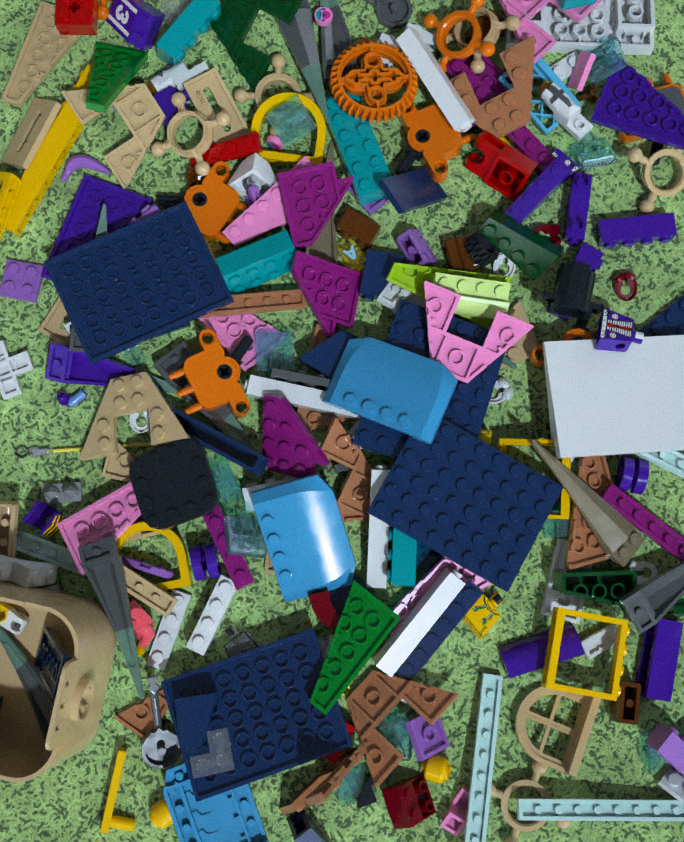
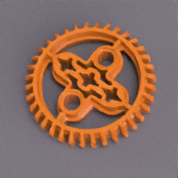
[330,39,418,124]

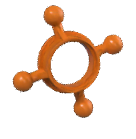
[423,0,495,74]

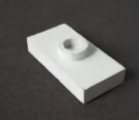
[580,623,617,659]

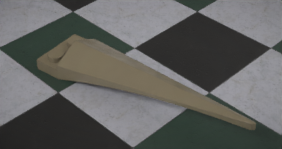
[302,140,339,265]
[530,439,645,568]

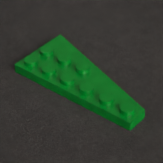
[85,41,148,113]
[310,580,401,715]

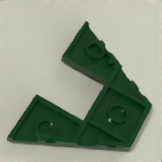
[211,0,303,92]

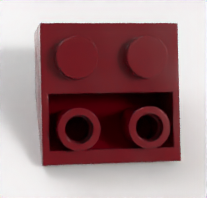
[381,773,436,829]

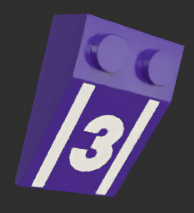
[106,0,165,51]

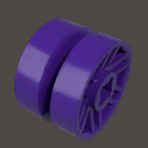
[615,455,649,495]
[190,542,221,581]

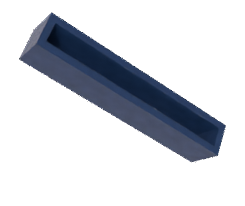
[170,406,270,477]

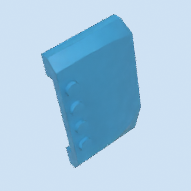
[322,337,458,445]
[251,473,356,602]
[163,762,269,842]

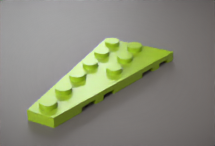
[385,262,512,329]

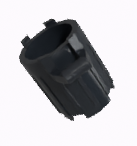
[537,262,605,321]

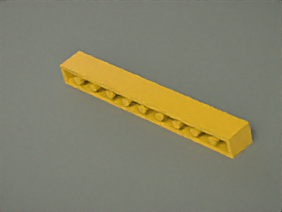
[5,64,92,237]

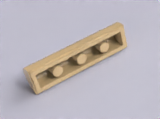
[0,500,20,581]

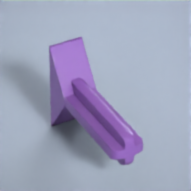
[244,184,262,207]

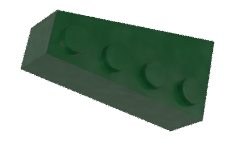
[478,209,564,281]
[553,567,637,606]

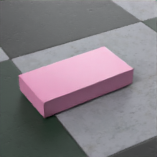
[567,51,596,92]

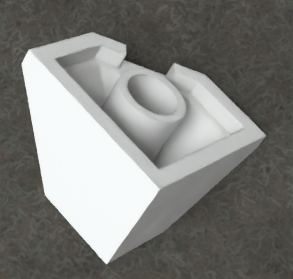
[227,152,277,196]

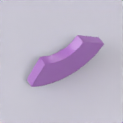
[122,556,174,580]

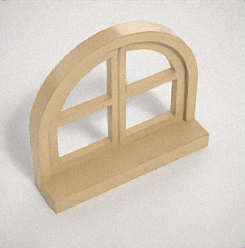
[515,686,601,777]

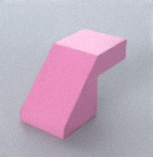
[440,784,469,836]

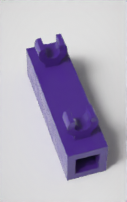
[563,172,593,246]

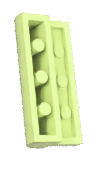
[433,272,511,319]

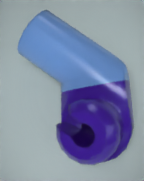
[57,389,87,407]

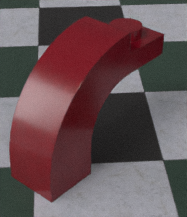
[309,591,341,632]

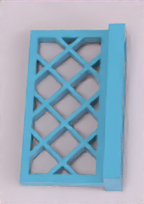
[498,58,581,136]

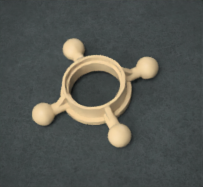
[446,7,520,74]
[234,54,317,138]
[151,92,231,176]
[627,147,684,214]
[490,760,571,842]

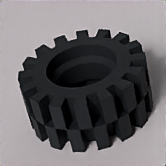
[465,231,499,267]

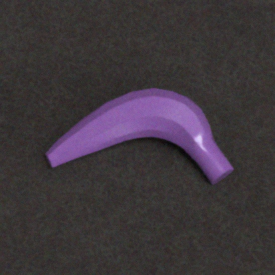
[60,154,111,182]

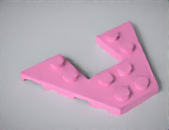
[499,0,602,64]
[424,280,534,384]

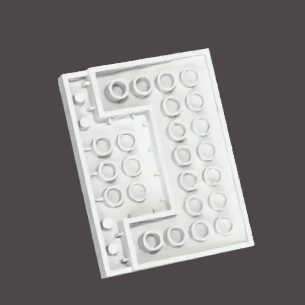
[505,0,655,55]
[543,335,684,459]

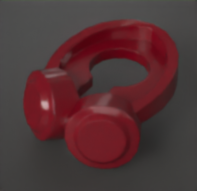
[532,223,561,245]
[611,271,638,301]

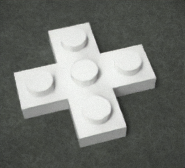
[0,340,35,400]

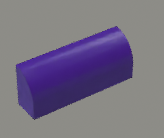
[635,618,683,702]
[497,623,585,678]

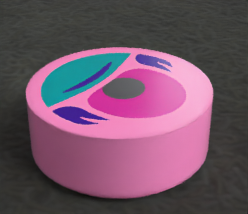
[314,7,333,27]
[265,135,284,151]

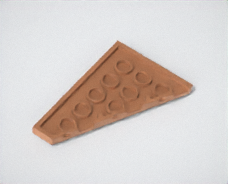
[564,456,613,571]

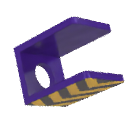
[23,500,68,539]

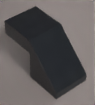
[356,774,390,809]

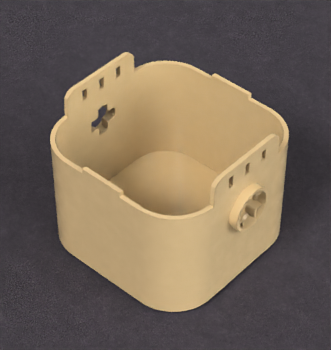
[0,581,117,782]

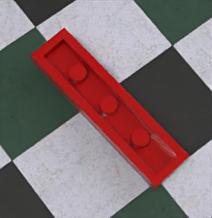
[190,132,262,168]

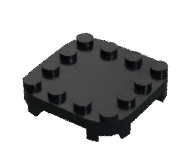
[129,439,221,531]

